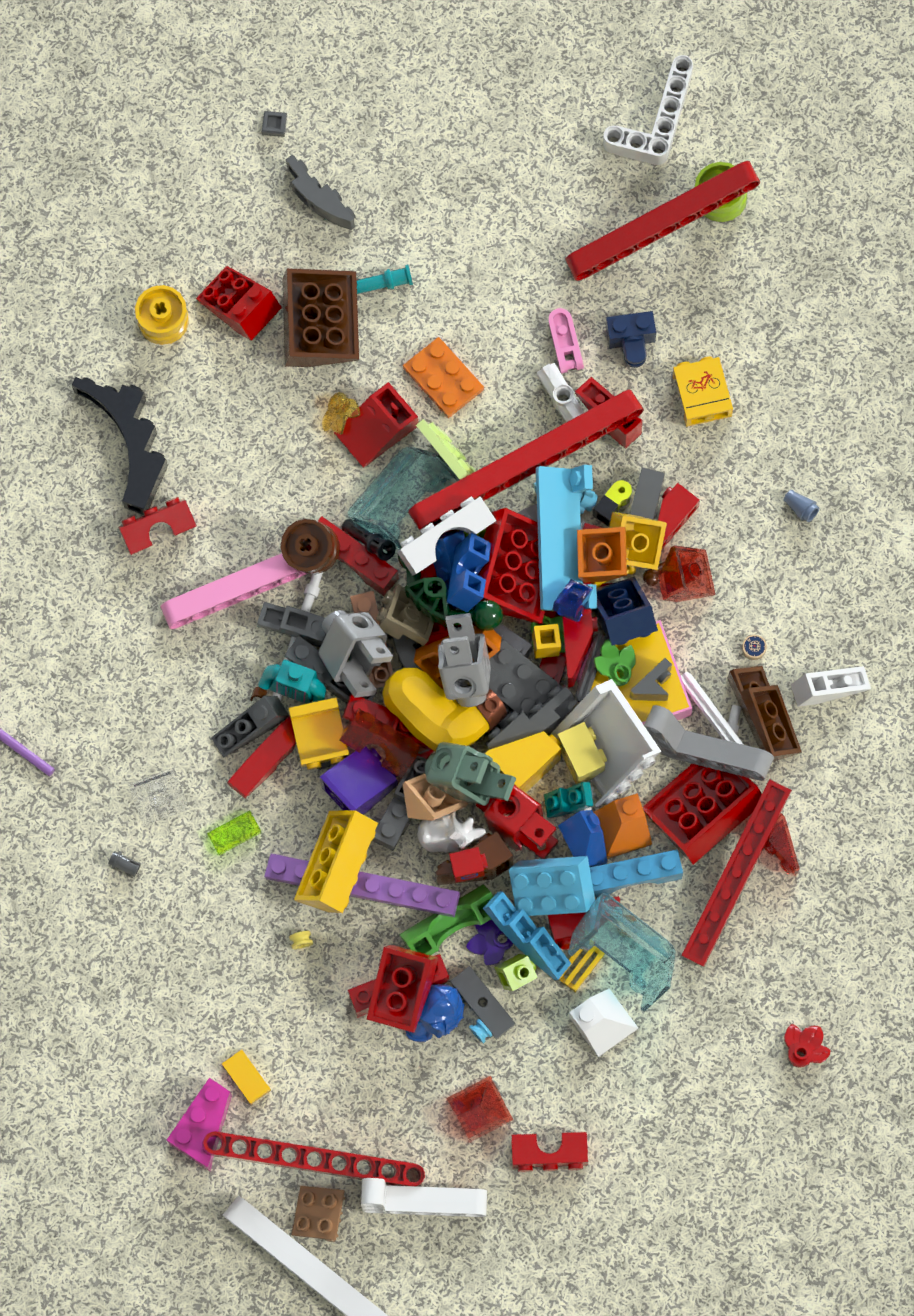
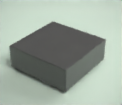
[261,111,287,137]

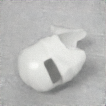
[417,811,486,853]

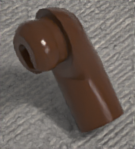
[643,560,673,587]

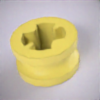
[289,931,313,950]

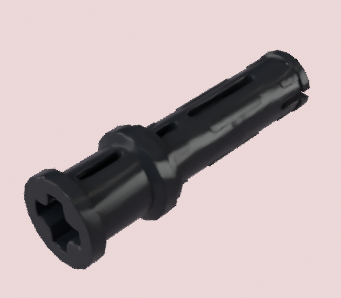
[341,519,396,561]

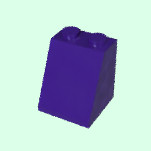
[320,745,398,815]

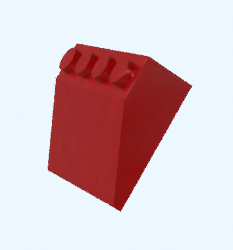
[478,508,545,624]
[643,764,762,865]

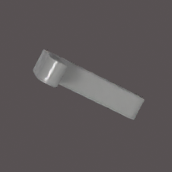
[644,705,774,781]

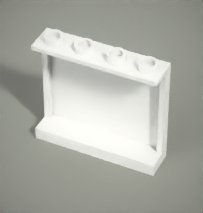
[549,679,661,807]

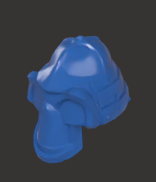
[405,984,465,1042]

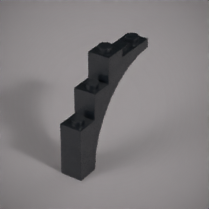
[72,377,168,515]

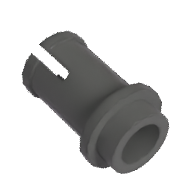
[108,851,141,877]

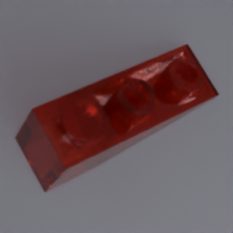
[745,813,800,877]

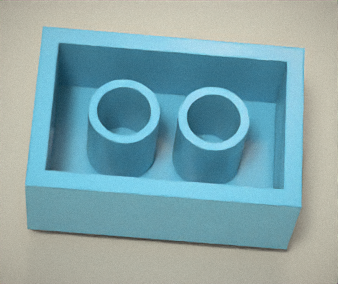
[509,856,596,916]

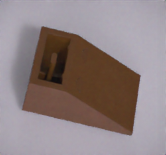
[435,832,513,885]

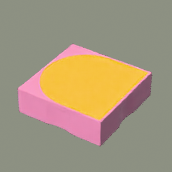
[576,620,692,725]

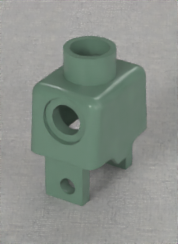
[425,742,516,806]

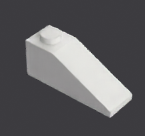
[790,666,871,707]

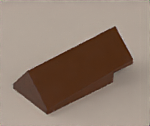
[727,666,802,762]

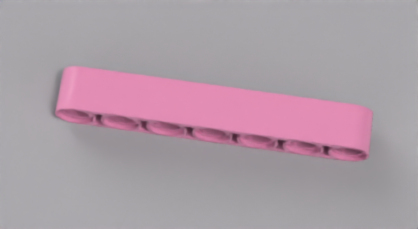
[160,545,312,629]

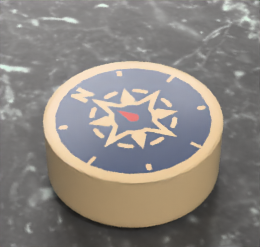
[742,635,767,660]

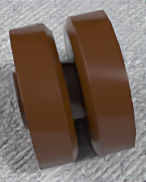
[280,519,340,574]

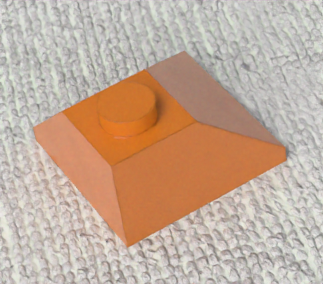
[593,793,652,859]

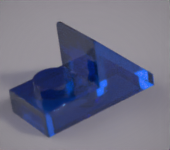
[552,579,593,622]

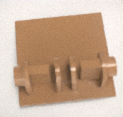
[291,1186,345,1242]

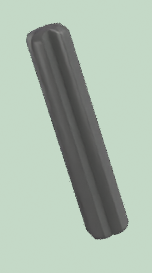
[574,634,608,702]

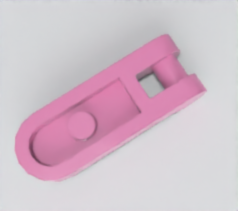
[548,308,584,374]

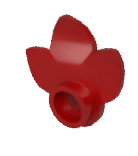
[784,1024,831,1068]

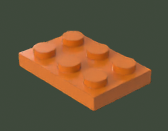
[403,337,484,419]

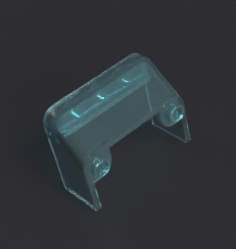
[348,446,460,550]
[568,893,676,1012]

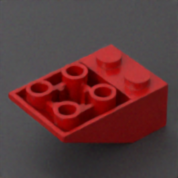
[196,266,282,341]
[334,382,419,468]

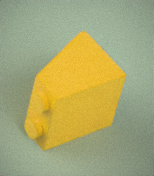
[485,731,561,793]

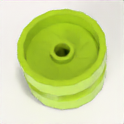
[695,162,748,222]

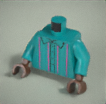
[250,660,326,704]

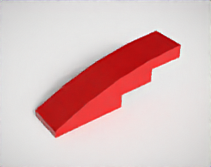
[227,716,297,799]

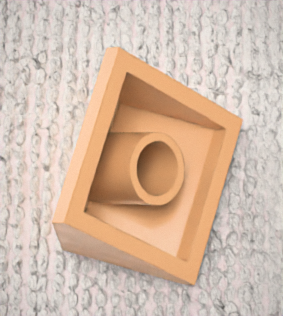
[403,774,468,821]

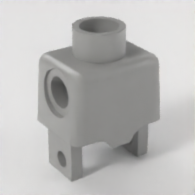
[318,610,393,698]
[438,613,491,707]

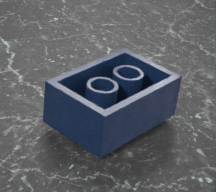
[594,576,658,646]

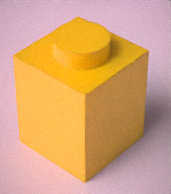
[532,624,561,658]

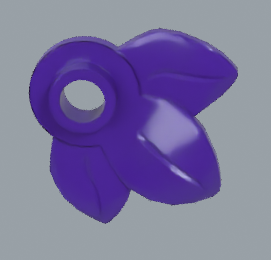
[466,919,513,965]

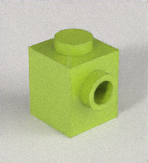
[494,954,538,991]

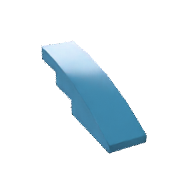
[483,891,571,980]

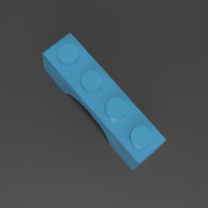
[590,849,683,897]

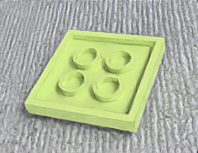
[416,419,476,480]

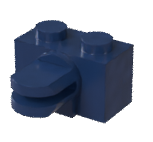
[606,311,657,368]

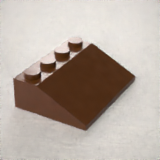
[282,268,359,367]

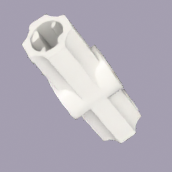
[537,363,584,423]

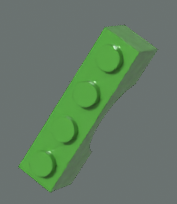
[399,884,493,955]

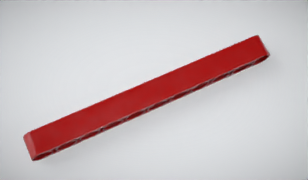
[408,389,644,531]

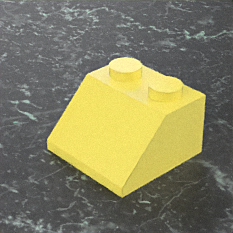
[557,722,607,784]

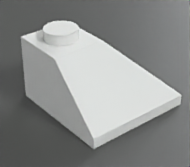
[569,989,638,1057]

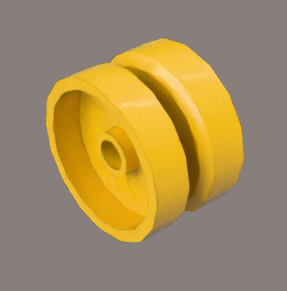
[135,285,189,345]

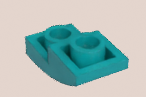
[544,782,593,818]

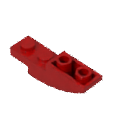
[342,694,432,750]

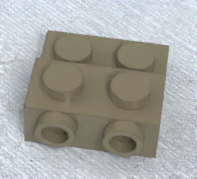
[376,584,434,646]

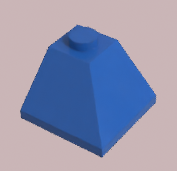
[558,810,607,867]

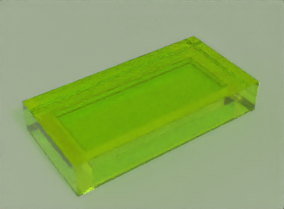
[207,810,262,856]

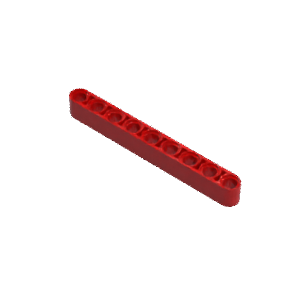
[565,161,760,281]
[202,1131,425,1187]

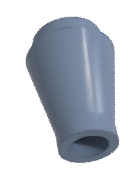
[783,490,820,522]

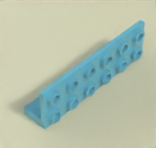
[536,465,597,612]

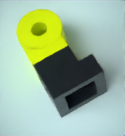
[593,480,632,527]

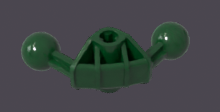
[398,546,503,631]

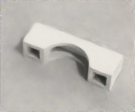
[397,496,496,576]

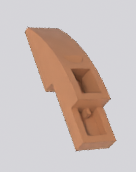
[350,591,393,689]

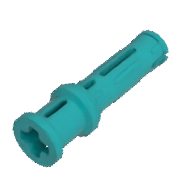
[357,264,413,294]

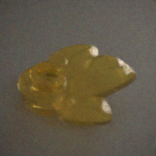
[322,392,360,435]

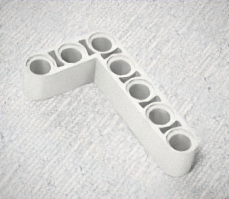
[603,55,693,165]
[361,1178,487,1217]

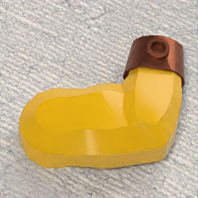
[382,668,507,751]

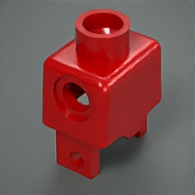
[476,785,559,859]

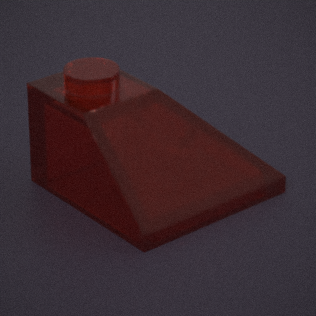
[658,545,716,602]
[446,1076,513,1143]

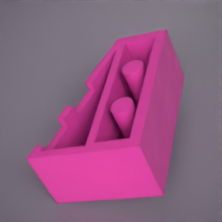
[167,1078,232,1171]

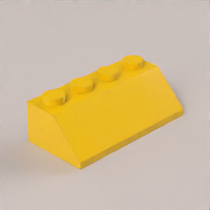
[294,810,378,913]

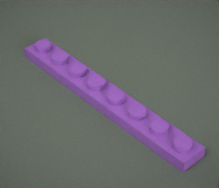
[264,853,460,917]

